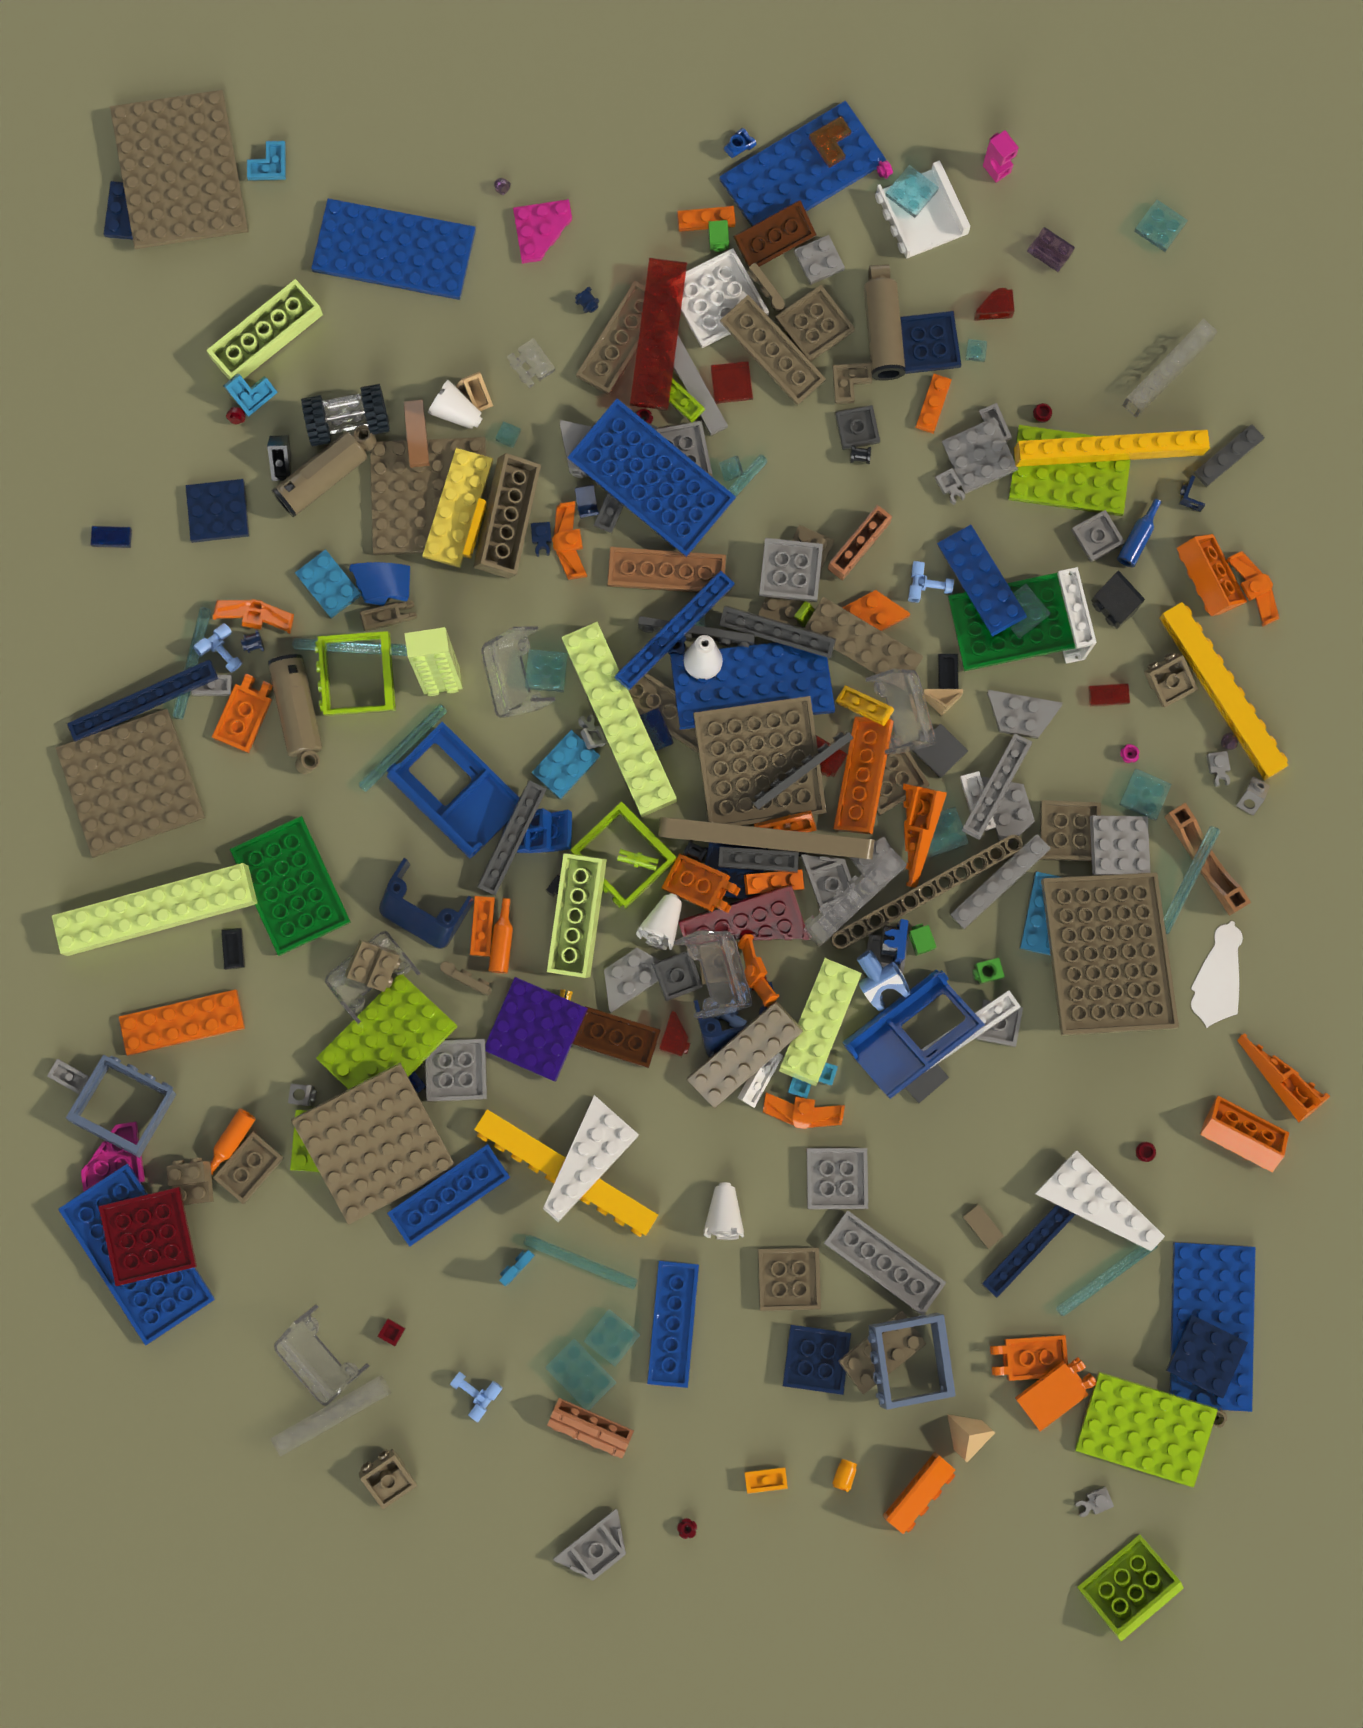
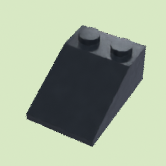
[1091,570,1145,629]

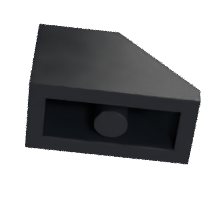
[267,435,291,481]

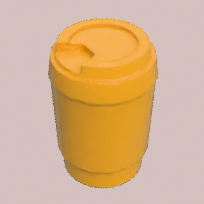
[832,1459,857,1492]

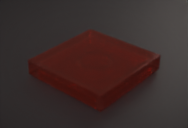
[711,361,753,404]

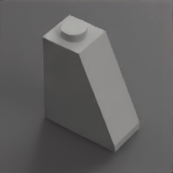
[560,420,592,478]

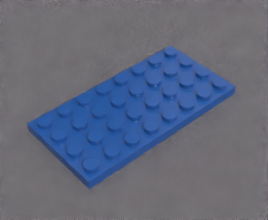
[719,100,886,226]
[311,198,476,300]
[567,399,736,557]
[670,643,835,730]
[58,1164,215,1346]
[1170,1242,1256,1412]

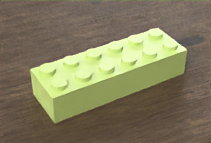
[206,279,323,380]
[547,853,607,978]
[779,958,862,1086]

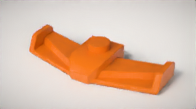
[552,501,587,580]
[1226,551,1280,627]
[213,599,294,634]
[738,934,779,1008]
[763,1092,845,1129]

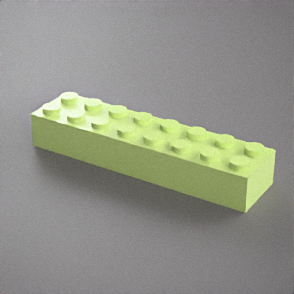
[404,627,463,696]

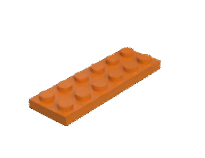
[833,716,894,835]
[119,989,245,1056]

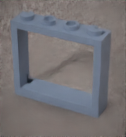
[66,1055,176,1158]
[868,1313,956,1410]

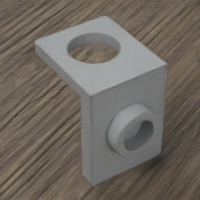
[1236,776,1270,815]
[288,1083,317,1107]

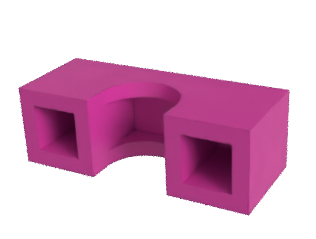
[983,130,1019,183]

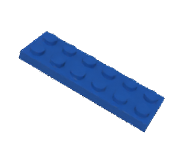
[937,525,1027,636]
[387,1144,511,1247]
[647,1261,699,1388]

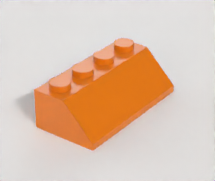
[1177,534,1247,616]
[1200,1095,1289,1173]
[883,1452,955,1534]

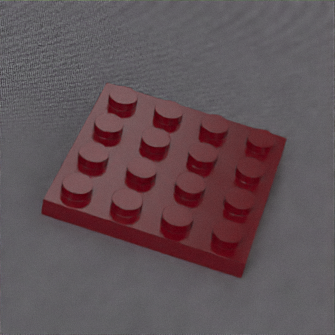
[98,1187,197,1286]

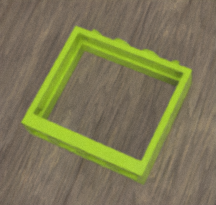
[315,631,396,716]
[570,801,676,909]

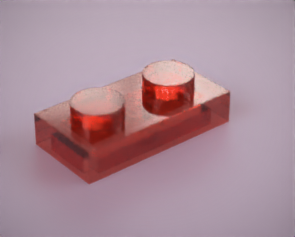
[1088,684,1130,707]

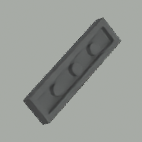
[1194,424,1265,487]
[718,847,799,873]

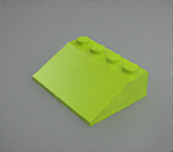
[1077,1534,1184,1641]

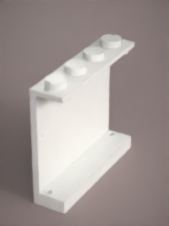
[875,160,970,259]
[1057,567,1097,664]

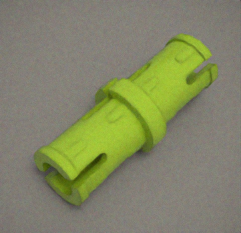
[617,849,659,871]

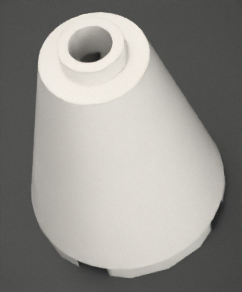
[427,380,483,429]
[684,635,723,680]
[636,893,682,950]
[704,1182,744,1240]

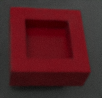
[377,1318,406,1346]

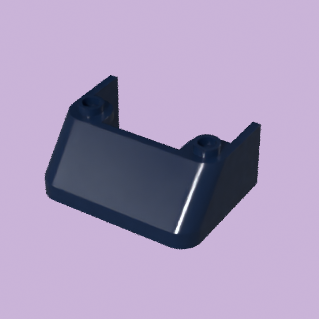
[379,858,474,949]
[693,982,774,1058]

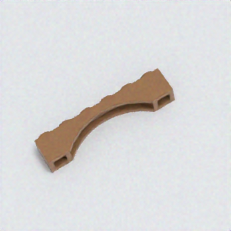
[1165,803,1251,916]

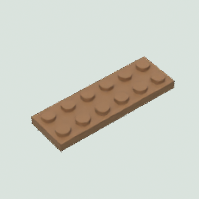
[608,547,726,593]

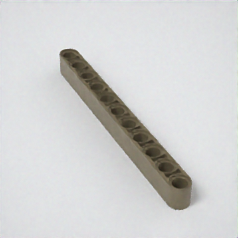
[658,817,875,860]
[831,835,1023,950]

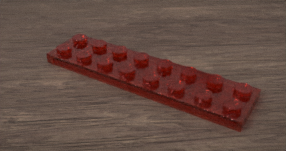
[630,258,687,410]

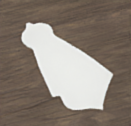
[1191,921,1243,1028]

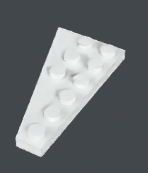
[543,1095,639,1222]
[1035,1151,1165,1251]

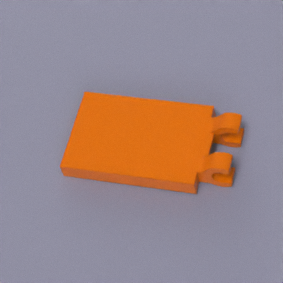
[212,674,273,753]
[662,853,740,913]
[990,1335,1068,1381]
[1015,1357,1097,1431]

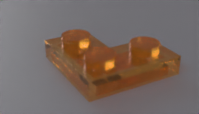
[809,116,851,168]

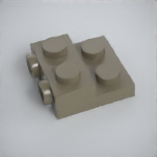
[1144,652,1198,708]
[345,939,401,992]
[166,1158,214,1205]
[359,1449,417,1509]

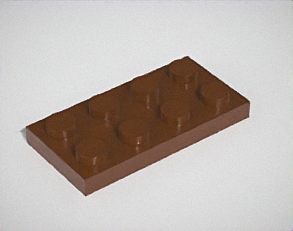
[733,200,817,268]
[573,1006,661,1068]

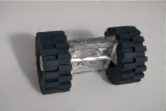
[301,383,390,447]

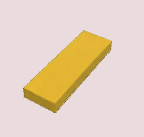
[463,498,487,559]
[835,685,894,726]

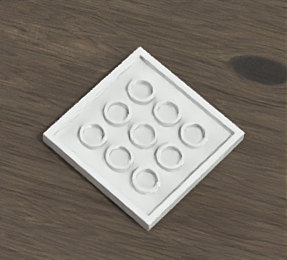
[666,248,769,348]

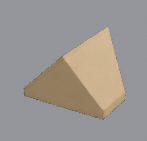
[455,371,493,411]
[922,689,963,716]
[947,1414,995,1462]

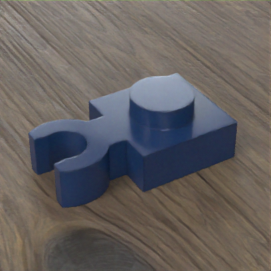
[531,522,552,557]

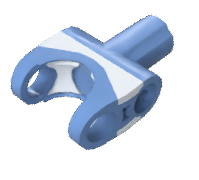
[857,950,910,1012]

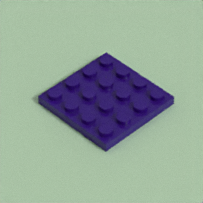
[485,977,588,1082]

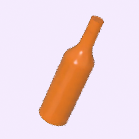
[488,898,513,974]
[211,1108,256,1175]

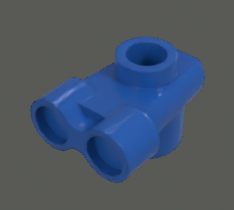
[724,128,757,158]

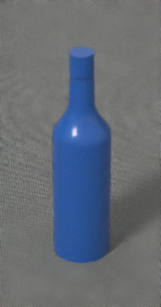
[1117,499,1161,568]

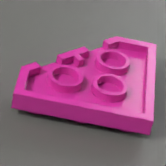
[513,199,572,264]
[81,1122,145,1192]

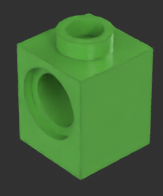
[708,220,729,252]
[908,923,936,956]
[972,958,1004,985]

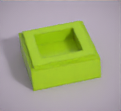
[794,601,815,628]

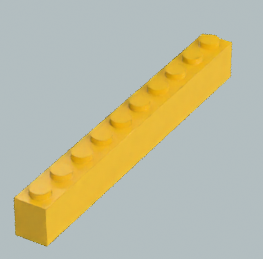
[1014,430,1210,467]
[1159,602,1289,781]
[474,1109,659,1237]

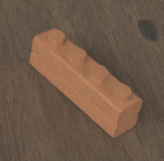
[828,505,892,581]
[547,1398,634,1458]

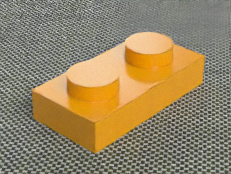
[744,1467,788,1494]

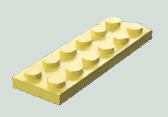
[422,448,494,568]

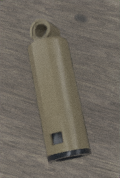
[864,264,906,381]
[271,425,377,517]
[268,654,322,774]

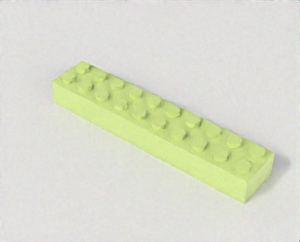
[562,622,677,818]
[52,863,258,956]

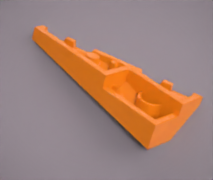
[903,783,947,888]
[1237,1033,1330,1123]

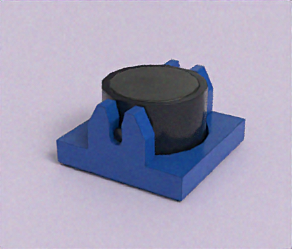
[880,919,909,965]

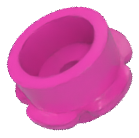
[877,160,893,179]
[1120,744,1140,763]

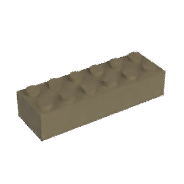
[473,453,541,579]

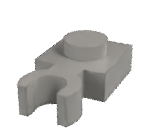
[935,468,965,505]
[578,714,607,749]
[1206,751,1231,787]
[1074,1486,1114,1517]

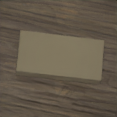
[963,1204,1004,1249]

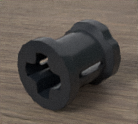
[850,445,871,464]
[683,840,708,863]

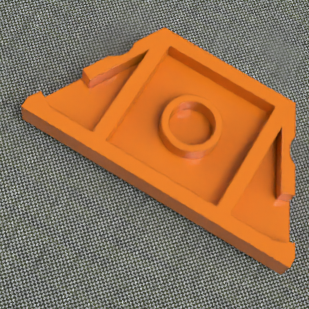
[842,590,910,631]

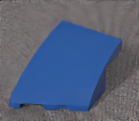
[349,562,410,606]
[516,808,572,853]

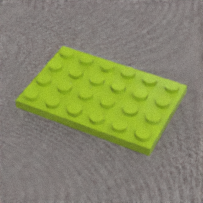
[1008,425,1130,516]
[316,973,458,1089]
[1075,1371,1218,1488]

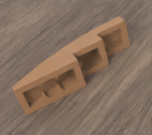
[404,400,430,468]

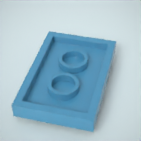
[295,549,362,618]
[532,730,600,799]

